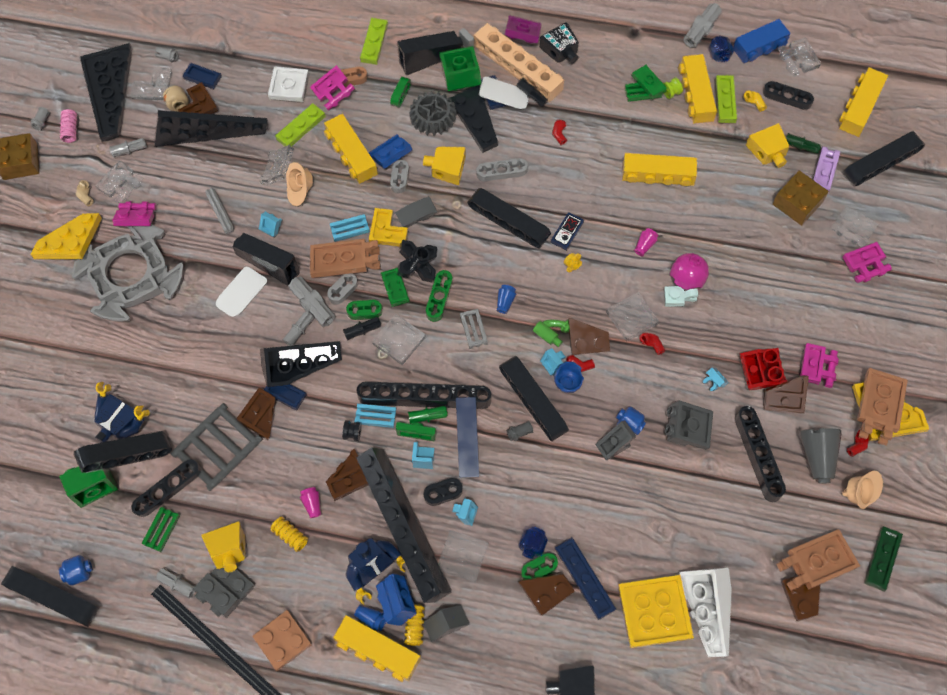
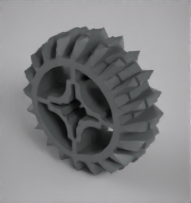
[409,91,457,136]

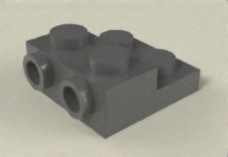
[665,400,713,450]
[193,568,255,618]

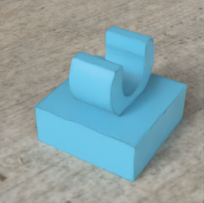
[259,212,282,237]
[540,348,566,376]
[703,367,729,391]
[452,499,478,526]

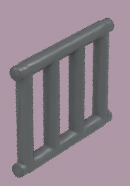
[170,403,263,491]

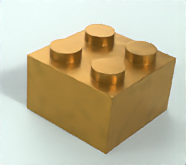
[0,133,39,180]
[772,170,829,226]

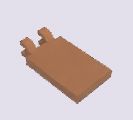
[310,239,380,278]
[857,368,908,445]
[776,529,860,591]

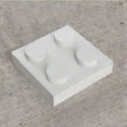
[268,67,309,102]

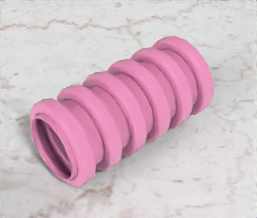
[60,109,77,143]

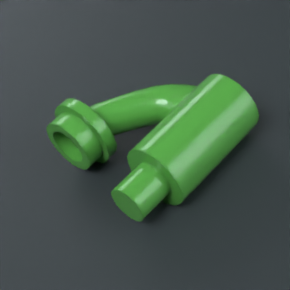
[533,319,569,347]

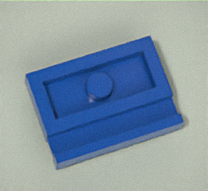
[369,134,412,169]

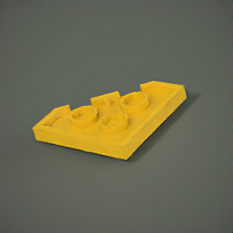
[30,213,102,259]
[852,383,929,441]

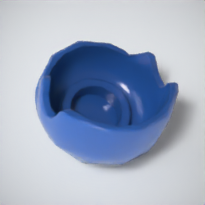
[554,361,584,393]

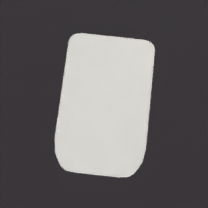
[479,76,529,109]
[216,267,267,317]

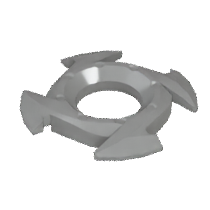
[72,225,184,321]

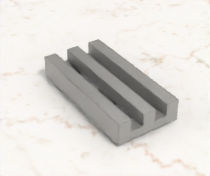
[460,309,488,349]

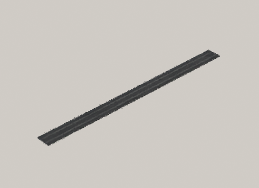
[151,585,281,695]

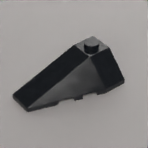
[260,341,342,387]

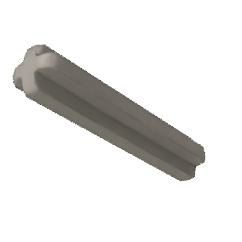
[205,188,234,234]

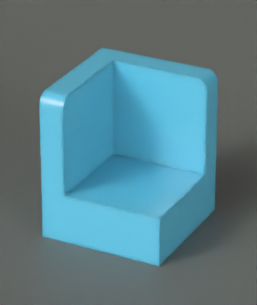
[412,442,435,469]

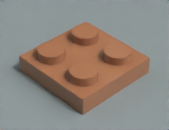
[252,610,312,671]

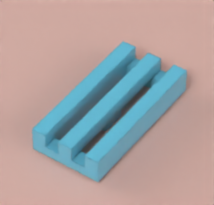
[329,214,370,242]
[354,404,396,428]

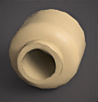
[163,86,188,112]

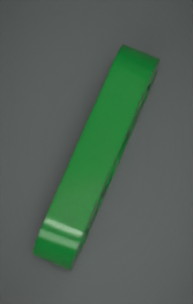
[426,270,453,322]

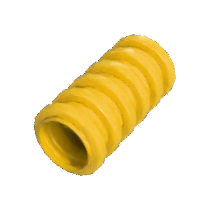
[270,517,308,552]
[404,605,425,646]

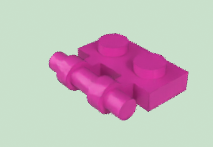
[310,65,355,111]
[112,201,156,226]
[842,242,892,283]
[800,343,839,388]

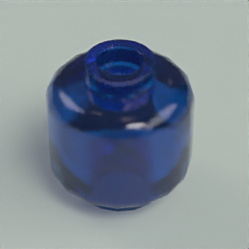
[709,36,734,62]
[518,527,548,559]

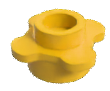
[564,253,582,273]

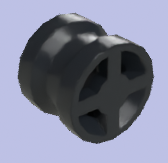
[342,420,362,441]

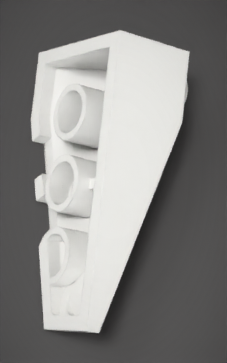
[680,567,731,657]

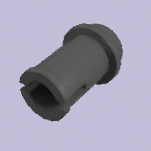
[507,421,533,441]

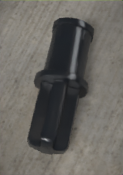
[516,78,548,106]
[343,317,381,341]

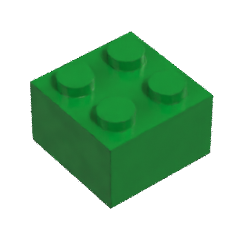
[439,46,482,91]
[59,466,118,508]

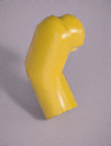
[743,90,767,112]

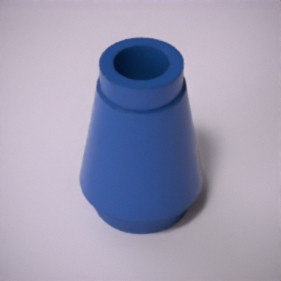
[496,285,517,314]
[354,605,386,632]

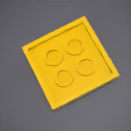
[618,575,694,648]

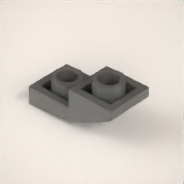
[395,196,438,228]

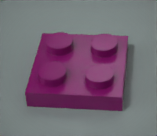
[504,15,542,43]

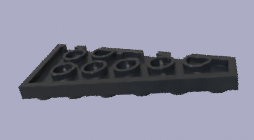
[79,43,131,142]
[154,110,268,147]

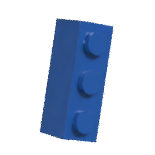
[733,19,791,63]

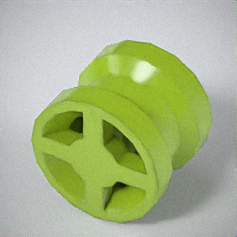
[663,78,683,99]

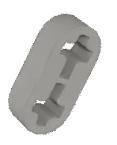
[390,160,409,193]
[327,273,358,305]

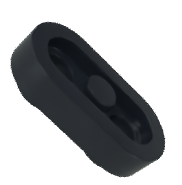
[423,478,463,506]

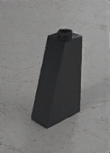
[397,31,463,76]
[232,233,300,286]

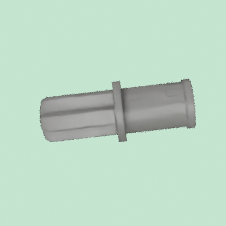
[109,138,147,158]
[282,312,313,346]
[156,568,195,598]

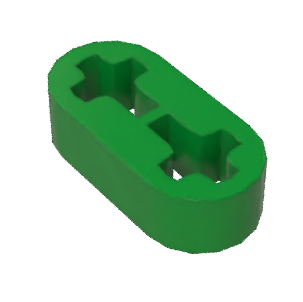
[390,77,411,108]
[346,300,383,320]
[521,553,558,580]

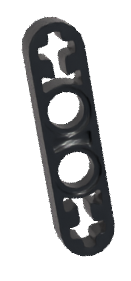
[131,459,201,517]

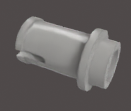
[155,46,178,62]
[31,107,50,130]

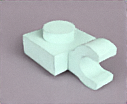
[664,286,698,307]

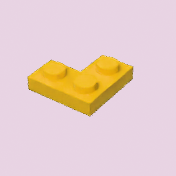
[369,208,408,247]

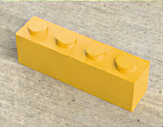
[679,54,717,124]
[839,68,888,137]
[323,113,378,184]
[622,153,697,186]
[333,615,421,682]

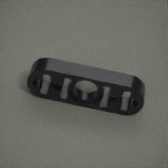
[763,81,814,110]

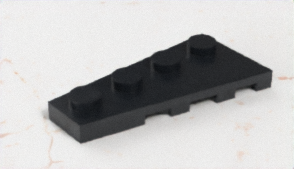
[451,85,498,153]

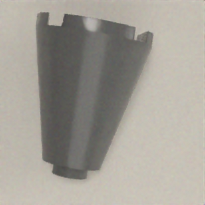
[800,428,842,484]

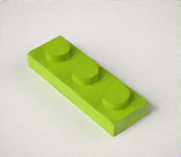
[360,18,388,65]
[715,75,737,123]
[275,103,326,149]

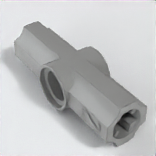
[683,3,722,48]
[288,276,335,327]

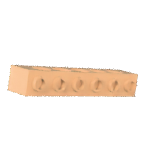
[474,23,564,103]

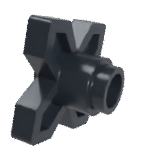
[397,240,437,282]

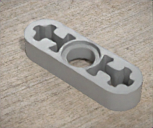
[476,158,528,181]

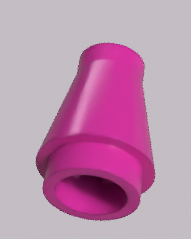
[634,228,658,256]
[299,487,322,519]

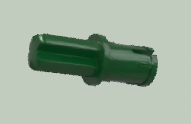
[786,133,821,154]

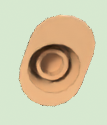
[286,162,313,206]
[842,470,883,509]

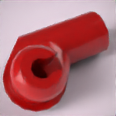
[552,119,567,145]
[639,333,666,355]
[566,355,595,372]
[847,430,869,457]

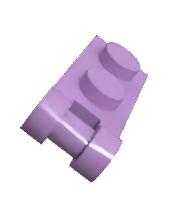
[813,146,840,193]

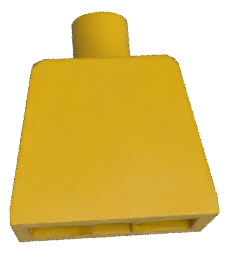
[746,123,789,168]
[423,147,466,185]
[201,521,245,572]

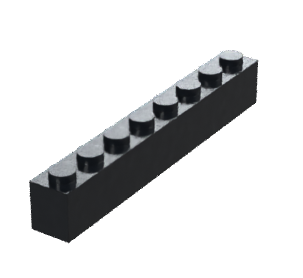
[356,447,452,603]

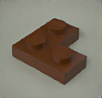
[178,82,218,114]

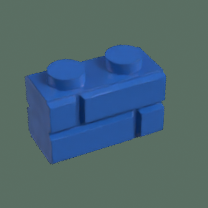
[376,574,417,626]

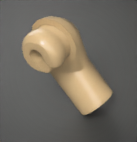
[76,180,94,207]

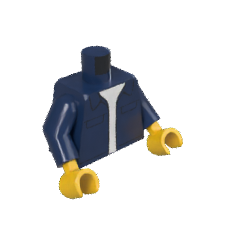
[94,382,150,443]
[345,538,405,604]

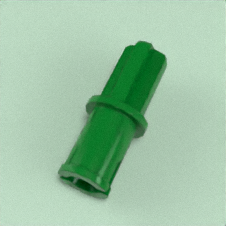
[408,406,448,424]

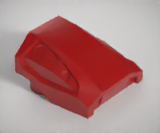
[740,348,787,390]

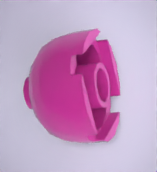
[670,253,709,290]

